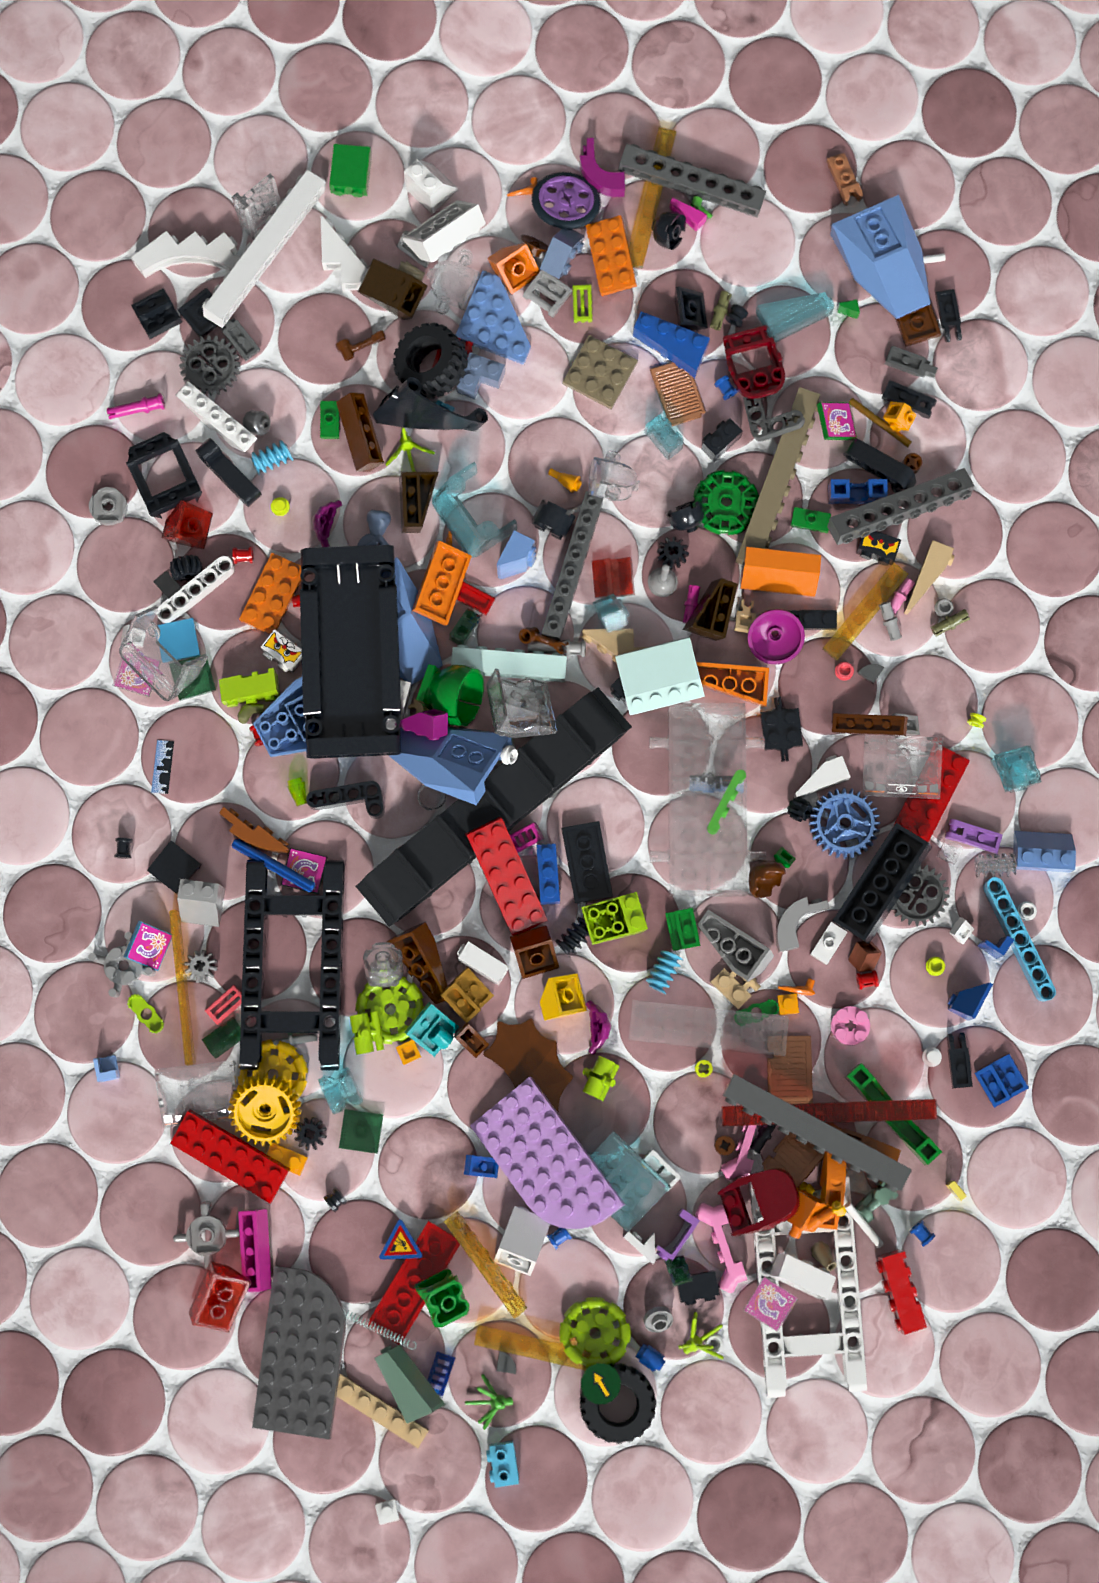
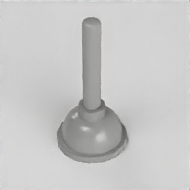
[648,564,678,597]

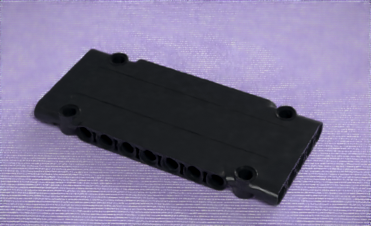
[300,545,401,759]

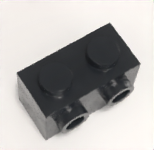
[701,418,743,462]

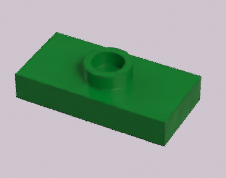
[320,401,340,439]
[790,507,831,533]

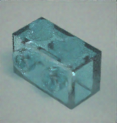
[644,414,684,460]
[593,593,629,633]

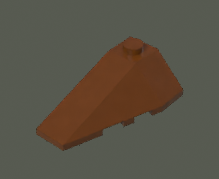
[386,922,447,1004]

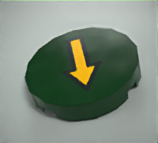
[581,1363,621,1404]

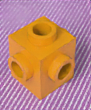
[883,402,916,431]

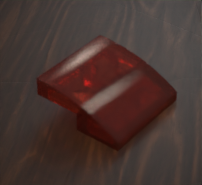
[592,557,635,598]

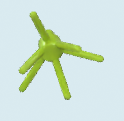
[385,427,435,472]
[678,1312,724,1359]

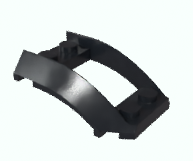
[126,432,202,519]

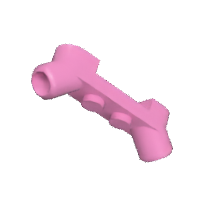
[721,1113,764,1181]
[695,1203,747,1293]

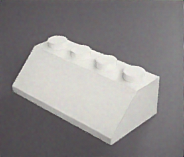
[402,200,486,262]

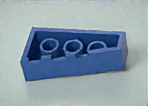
[633,311,710,379]

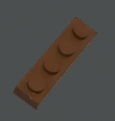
[832,713,908,736]

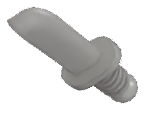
[273,1033,318,1047]

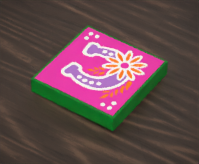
[817,402,857,440]

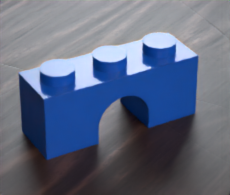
[828,479,888,504]
[536,844,560,905]

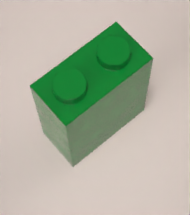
[329,144,372,197]

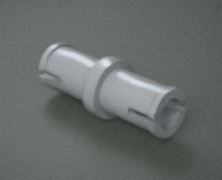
[879,601,902,641]

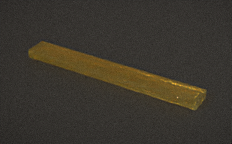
[629,127,677,269]
[169,910,196,1066]

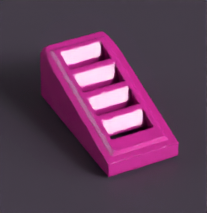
[669,198,707,231]
[510,822,544,853]

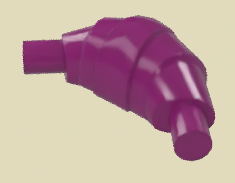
[312,500,342,547]
[586,1000,611,1054]

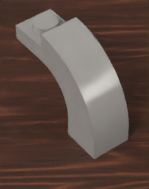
[776,897,829,953]

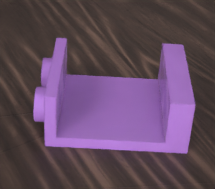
[655,1208,700,1261]

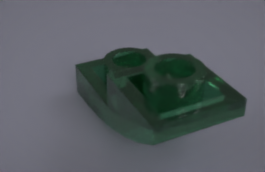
[665,1255,693,1287]

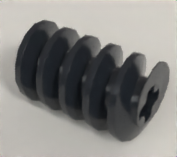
[555,916,590,958]

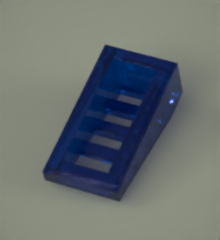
[427,1351,456,1398]

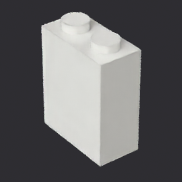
[457,942,509,986]

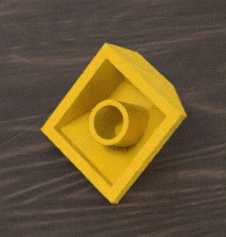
[540,973,587,1021]

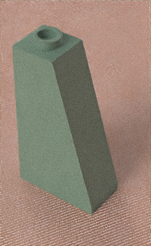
[375,1345,445,1424]

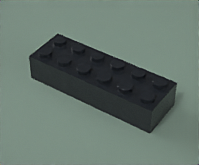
[833,823,932,944]

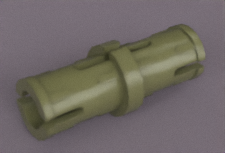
[709,291,732,330]
[930,609,970,637]

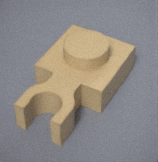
[734,599,756,633]

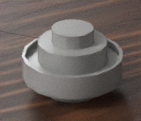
[643,1306,673,1332]

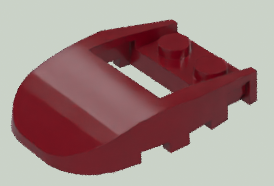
[723,325,785,399]
[717,1168,800,1236]

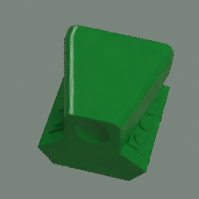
[415,1269,470,1328]

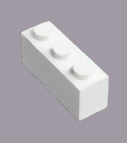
[770,1252,836,1300]

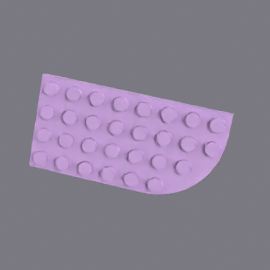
[470,1077,625,1229]

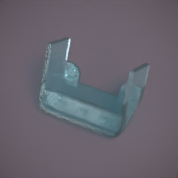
[432,462,517,558]

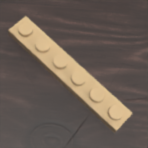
[337,1373,429,1448]

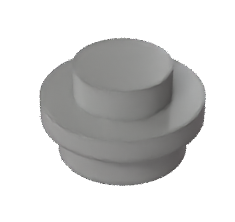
[934,598,954,617]

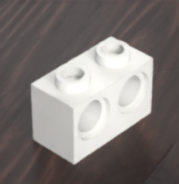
[638,1150,681,1192]

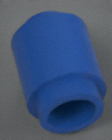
[635,1343,666,1372]

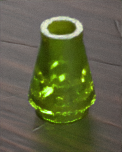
[287,777,307,806]

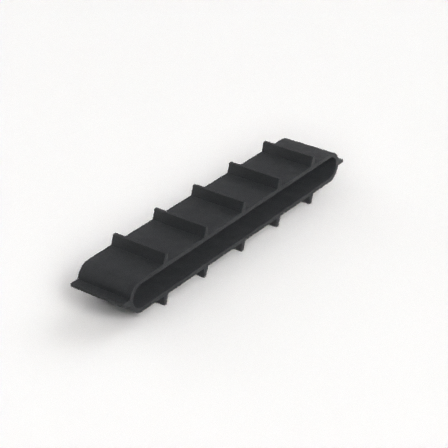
[355,687,632,927]

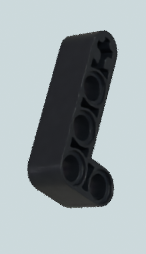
[196,437,262,507]
[844,438,916,493]
[306,781,385,819]

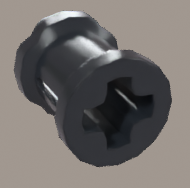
[114,838,133,859]

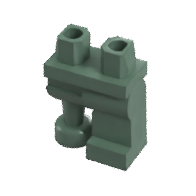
[854,1181,899,1224]

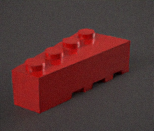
[875,1249,927,1335]

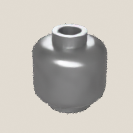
[243,410,271,436]

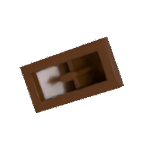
[453,1023,489,1058]

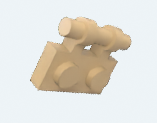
[710,968,761,1010]

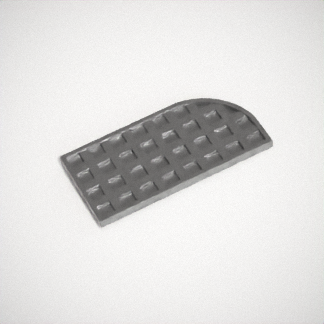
[252,1266,346,1440]

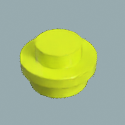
[271,497,290,516]
[925,957,945,976]

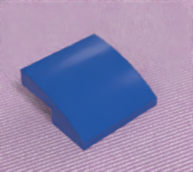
[974,1053,1029,1108]

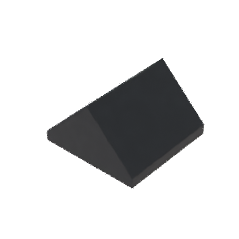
[674,286,708,331]

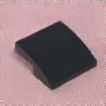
[131,288,183,339]

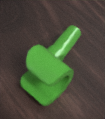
[690,196,713,219]

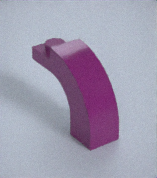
[579,138,625,197]

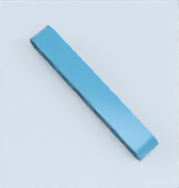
[983,877,1056,1002]

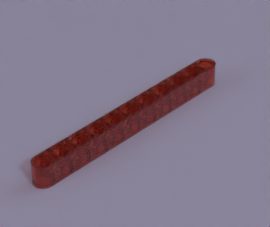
[721,1099,937,1126]

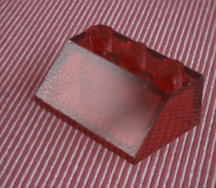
[189,1261,251,1333]

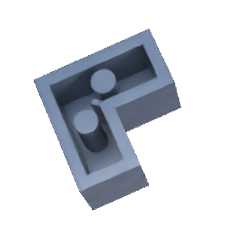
[540,229,585,279]
[457,352,505,399]

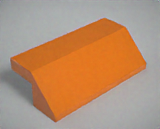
[740,547,821,597]

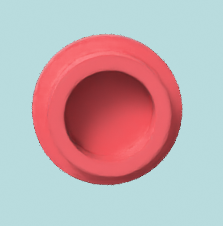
[835,662,854,681]

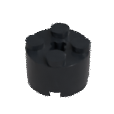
[532,500,576,540]

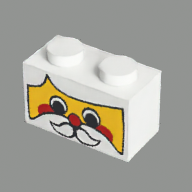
[261,629,302,673]

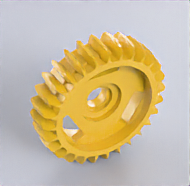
[228,1074,301,1146]

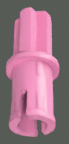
[890,578,915,614]

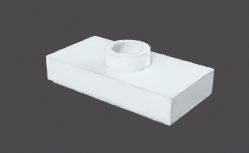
[810,922,847,965]

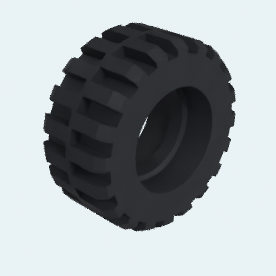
[393,322,468,399]
[580,1363,656,1444]

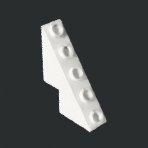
[321,216,368,291]
[176,381,257,452]

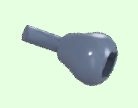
[357,510,391,546]

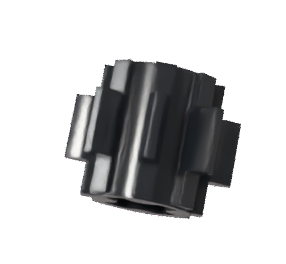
[787,797,812,822]

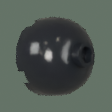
[651,211,686,250]
[666,499,704,533]

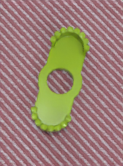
[127,994,164,1033]

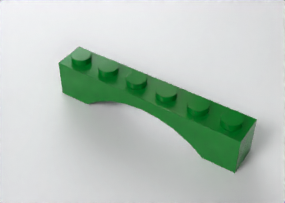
[845,1063,942,1165]

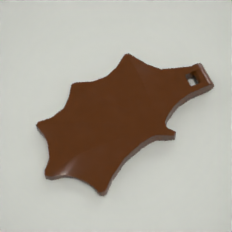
[483,1018,573,1114]

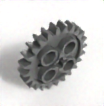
[179,335,241,396]
[891,865,950,927]

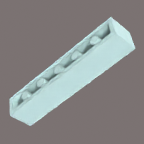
[451,645,567,682]

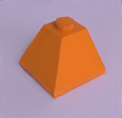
[487,243,540,295]

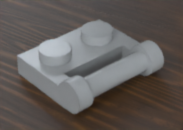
[523,270,572,318]

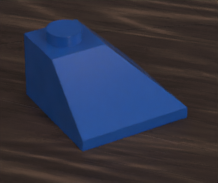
[947,982,993,1021]

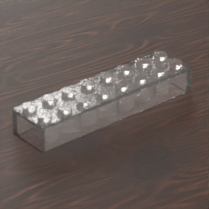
[628,1000,789,1057]

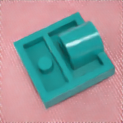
[404,1002,459,1057]

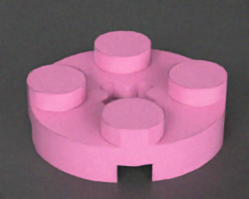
[830,1006,870,1046]

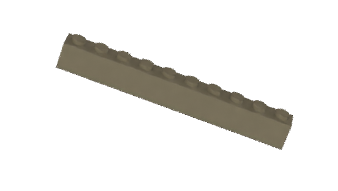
[735,387,821,565]

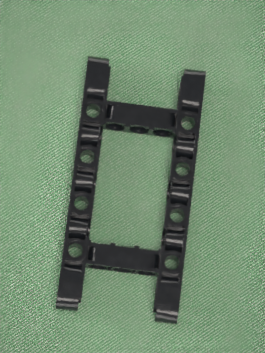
[239,860,345,1071]

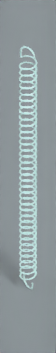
[344,1309,417,1350]

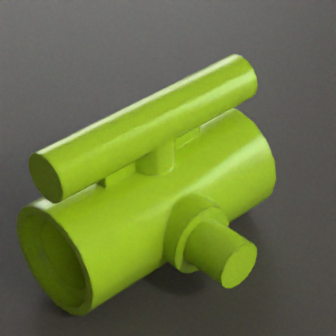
[349,1011,384,1055]
[583,1056,619,1101]

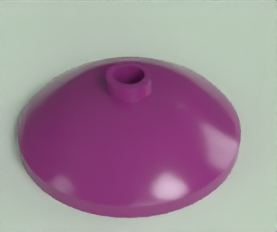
[747,609,805,665]

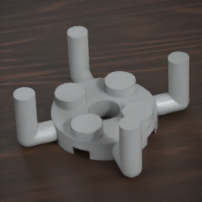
[88,932,156,998]
[173,1201,240,1270]

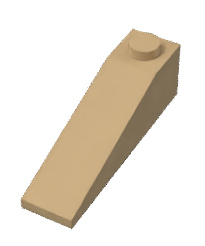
[904,541,955,614]

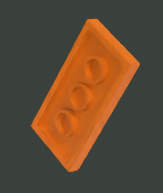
[586,215,637,296]
[412,540,472,626]
[239,553,301,635]

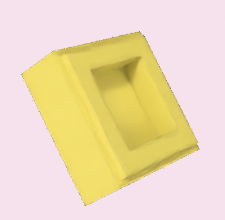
[946,1181,967,1201]

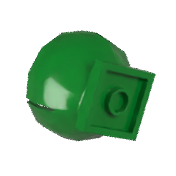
[416,664,484,726]

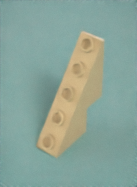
[581,629,647,663]

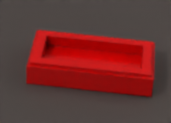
[457,581,495,616]

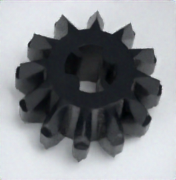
[657,536,689,569]
[170,554,203,581]
[294,1117,327,1151]

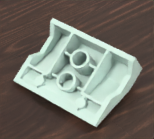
[615,637,705,715]

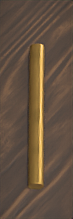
[849,397,912,448]

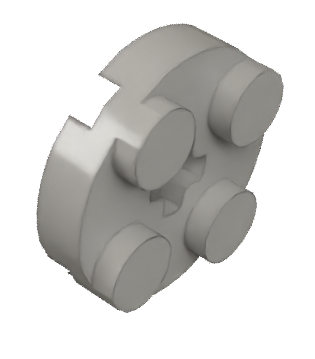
[89,487,128,526]

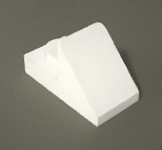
[623,1231,656,1264]

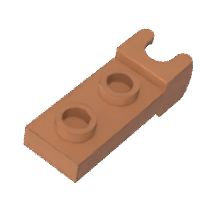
[827,153,863,206]

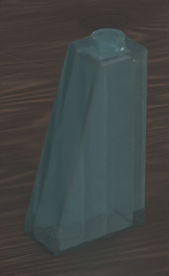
[756,292,834,343]

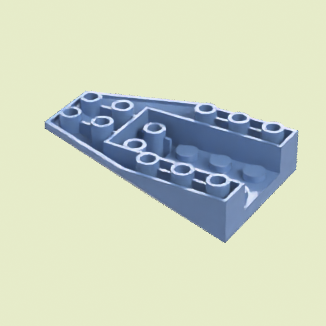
[830,195,930,319]
[381,557,443,685]
[253,677,319,757]
[389,726,513,805]

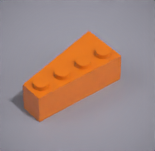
[696,662,769,707]

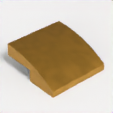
[440,967,494,1023]

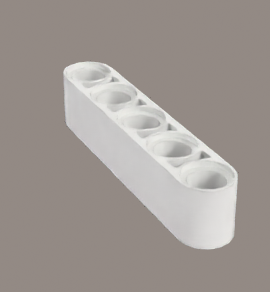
[156,556,235,624]

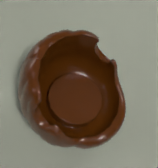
[748,860,786,898]

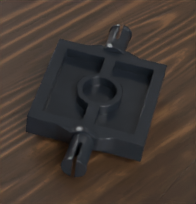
[760,697,803,762]

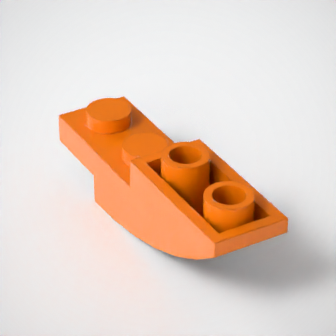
[818,1151,846,1230]

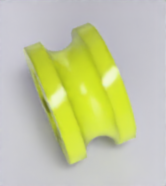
[967,713,986,728]
[695,1060,713,1078]

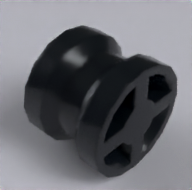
[725,304,749,327]
[323,1187,348,1212]

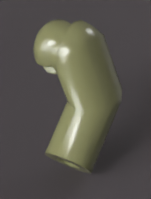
[237,704,263,724]

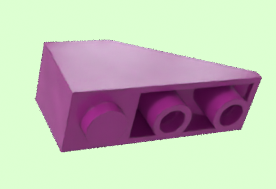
[395,709,448,740]

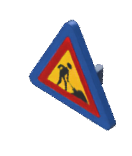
[379,1220,423,1260]

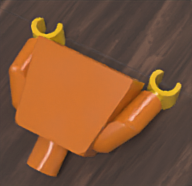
[787,1182,846,1239]

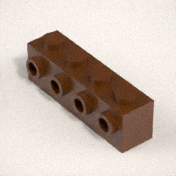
[336,393,384,472]

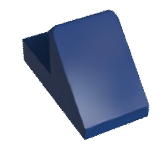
[464,1155,499,1178]

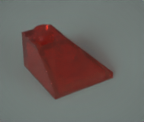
[161,501,213,549]

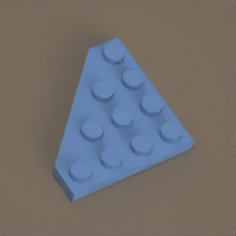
[456,270,531,365]

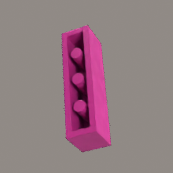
[238,1209,272,1292]

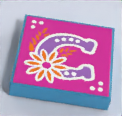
[123,921,173,971]

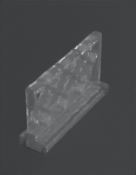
[232,173,280,240]

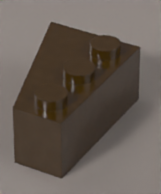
[399,472,439,533]
[682,578,738,641]

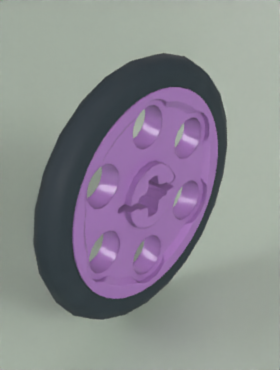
[532,172,601,229]

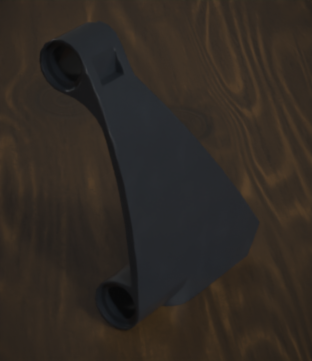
[373,377,488,431]

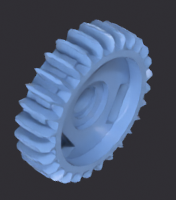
[809,788,880,859]

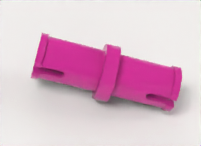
[682,585,701,624]

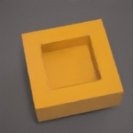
[777,994,799,1015]
[396,1039,421,1065]

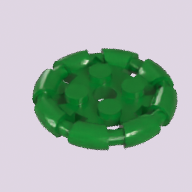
[692,469,759,536]

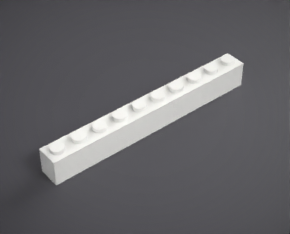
[202,170,326,328]

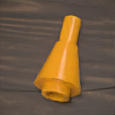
[548,468,582,493]

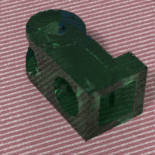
[449,609,481,645]

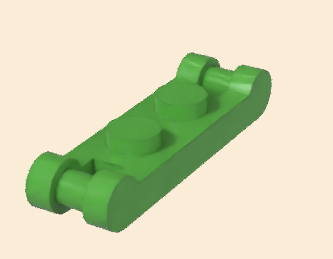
[707,769,746,835]

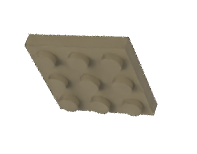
[563,335,638,410]

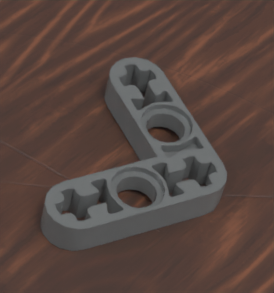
[743,397,805,442]

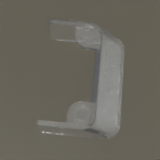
[119,606,208,701]

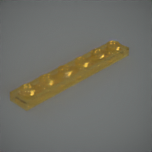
[823,563,908,661]
[444,1211,527,1319]
[474,1324,591,1370]

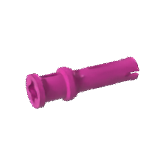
[107,393,165,420]

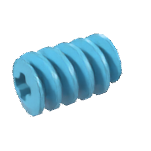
[251,440,293,475]
[646,950,683,995]

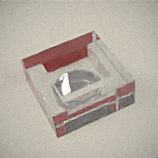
[937,839,963,865]

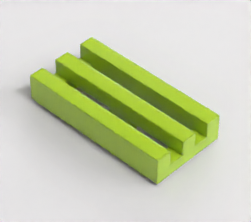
[573,285,592,323]

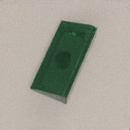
[202,1017,241,1058]

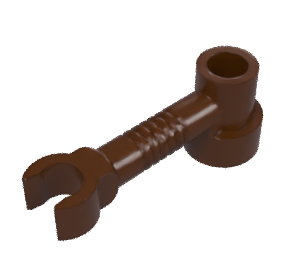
[335,330,386,361]
[519,627,569,654]

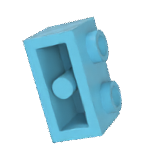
[486,1440,519,1488]

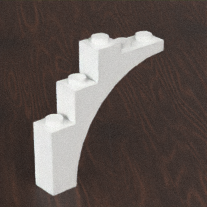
[131,231,239,278]

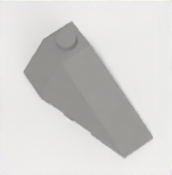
[697,910,774,982]

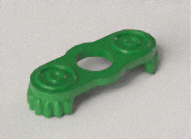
[734,999,779,1027]

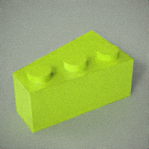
[219,668,280,707]

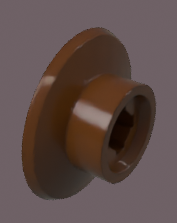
[521,235,549,257]

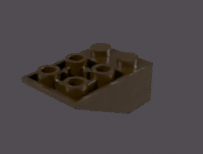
[357,259,428,320]

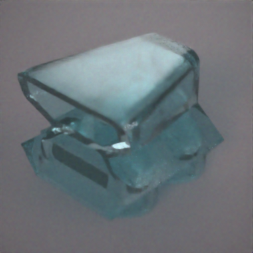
[990,746,1042,793]
[318,1068,363,1114]

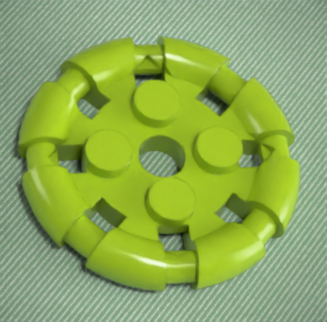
[355,974,425,1044]
[559,1297,631,1368]

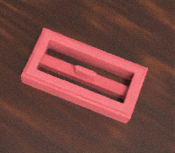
[204,985,242,1025]

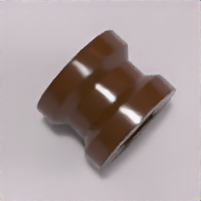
[902,453,922,474]
[714,1136,735,1156]

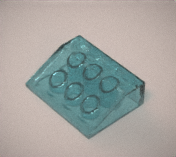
[590,1131,671,1232]

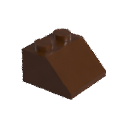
[510,925,559,979]

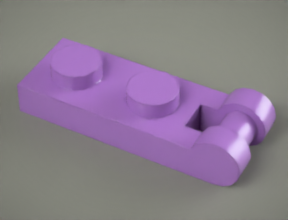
[945,819,1003,854]

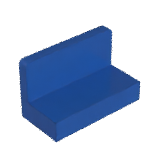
[977,936,1014,959]

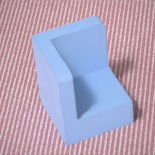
[93,1055,120,1082]

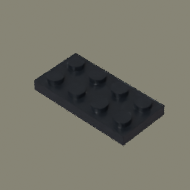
[561,821,613,904]

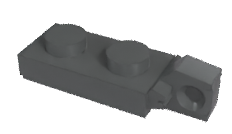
[220,318,260,362]
[885,346,938,378]

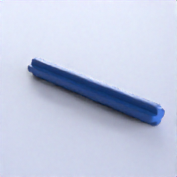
[231,838,315,892]

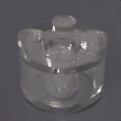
[363,942,404,987]

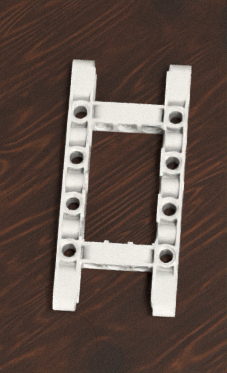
[749,1171,867,1398]

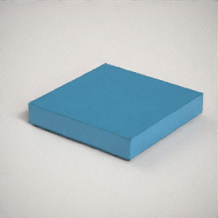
[155,618,201,663]

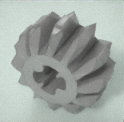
[184,950,218,983]

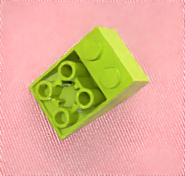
[581,892,648,945]

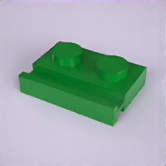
[665,908,701,952]

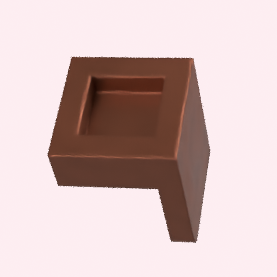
[848,941,882,972]

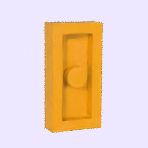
[266,1143,308,1176]

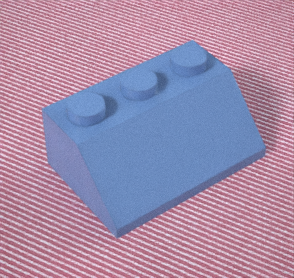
[497,530,536,579]
[1013,831,1076,873]

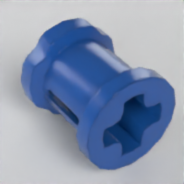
[714,375,738,400]
[909,1220,936,1247]
[546,1227,572,1250]

